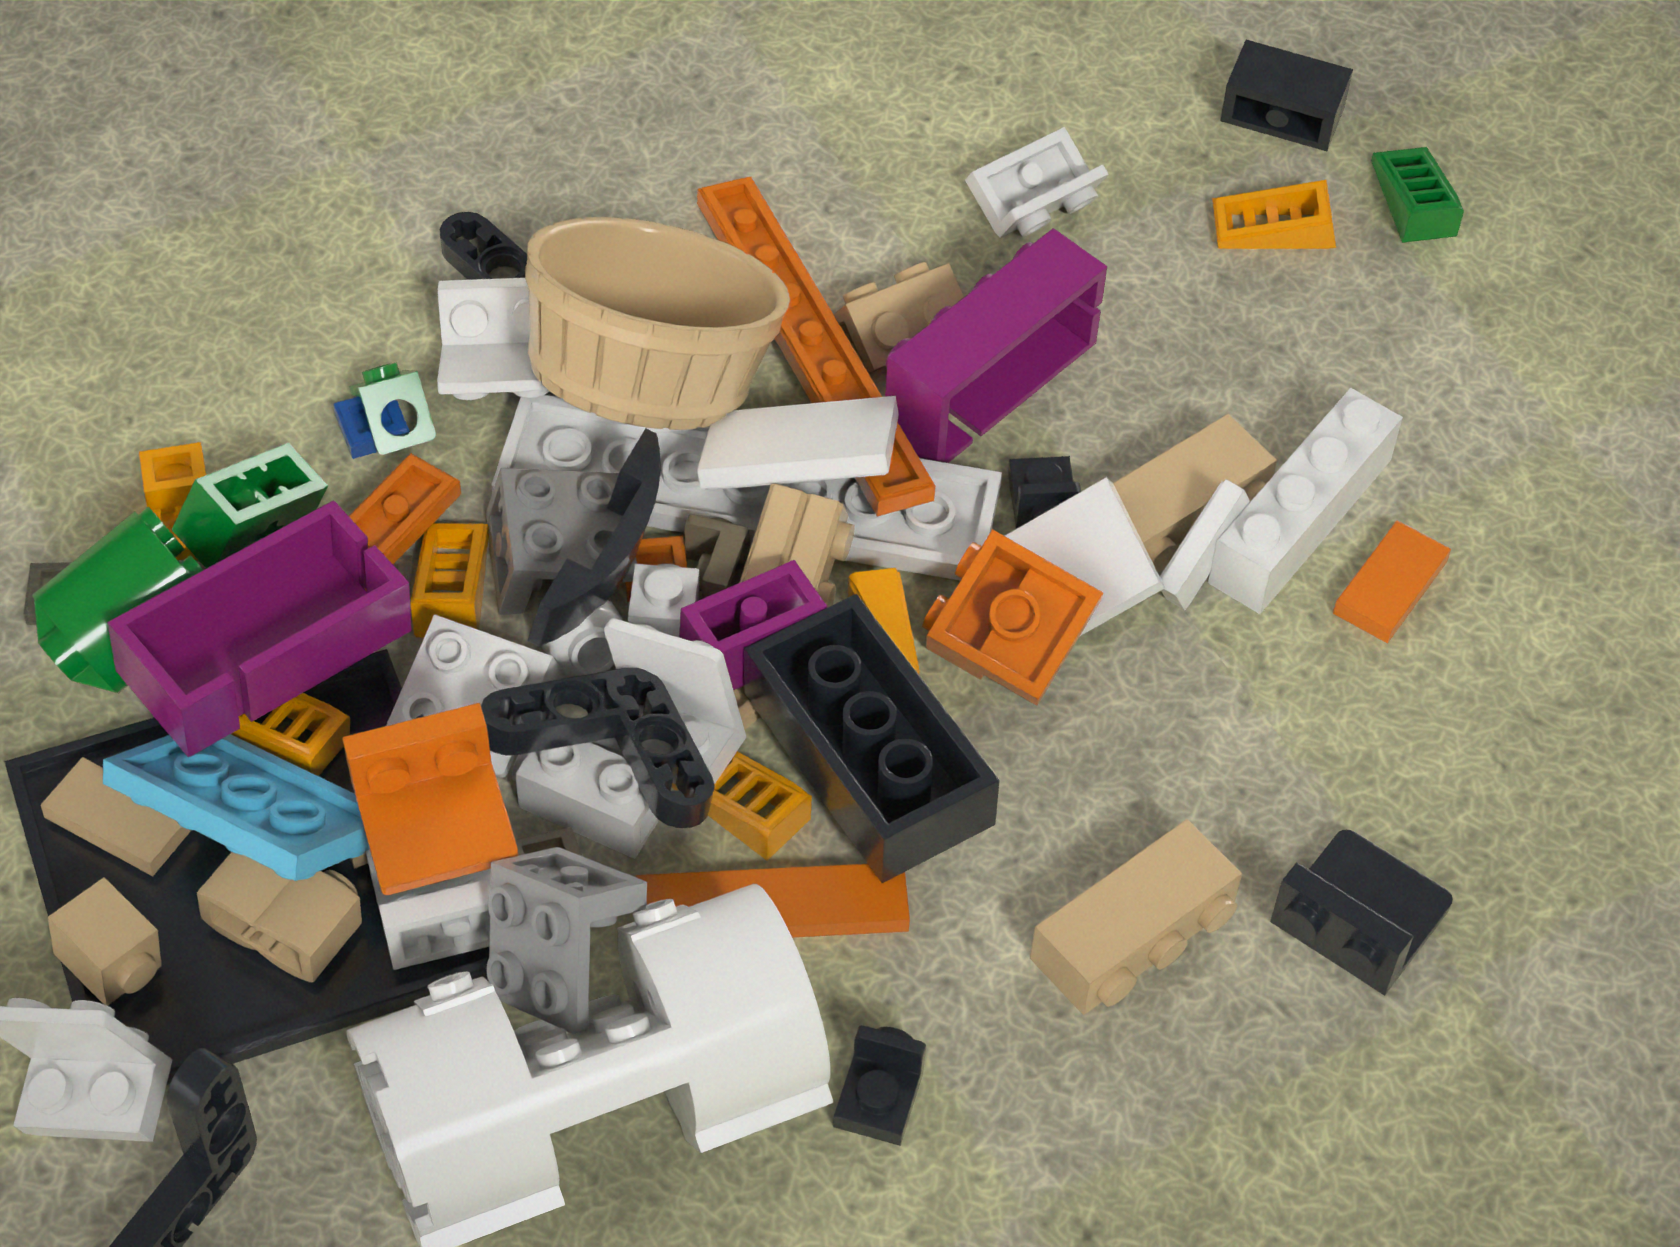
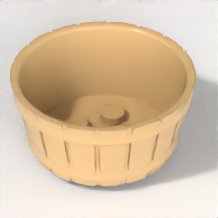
[525,217,790,430]

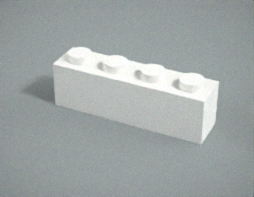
[1208,388,1403,614]

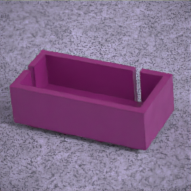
[885,228,1108,463]
[107,500,412,758]

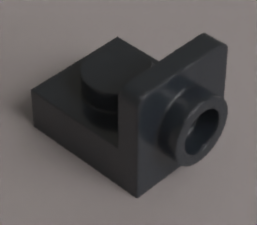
[1008,456,1081,529]
[833,1025,926,1146]

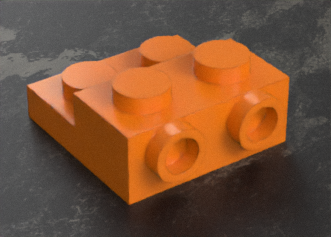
[922,529,1103,706]

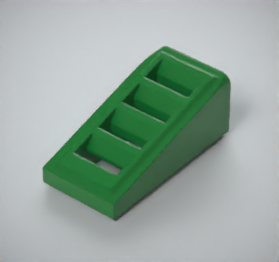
[1371,147,1464,243]

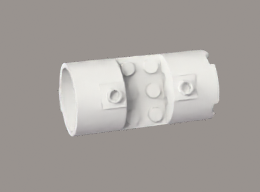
[347,884,834,1247]

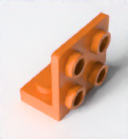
[342,703,519,895]

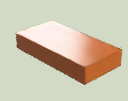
[1333,520,1451,644]

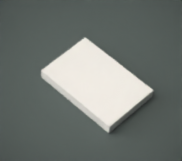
[697,396,899,490]

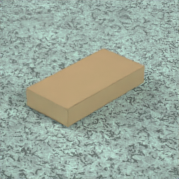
[41,757,191,876]

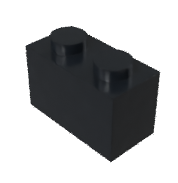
[1220,39,1353,152]

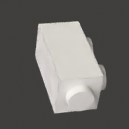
[512,742,659,859]

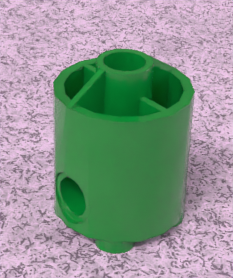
[32,507,203,694]

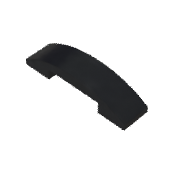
[528,428,661,647]

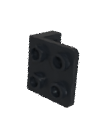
[1270,830,1453,996]

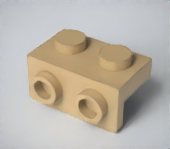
[833,262,964,374]

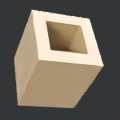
[48,877,161,1006]

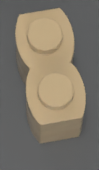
[197,852,362,982]

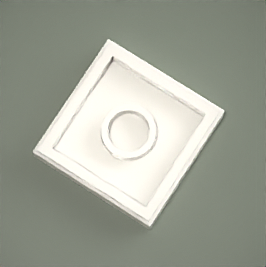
[1005,477,1165,636]

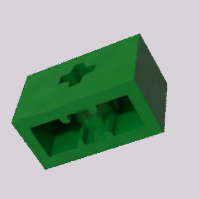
[172,442,328,569]

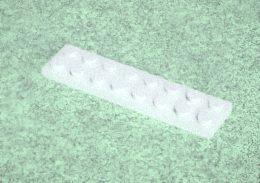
[492,395,1002,581]

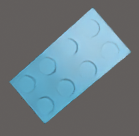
[103,734,370,881]

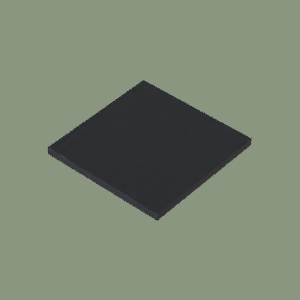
[4,649,490,1085]

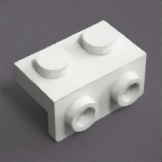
[965,127,1109,238]

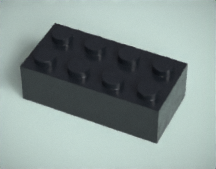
[744,594,1000,883]

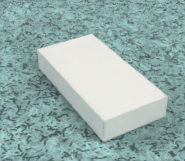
[1160,479,1250,610]

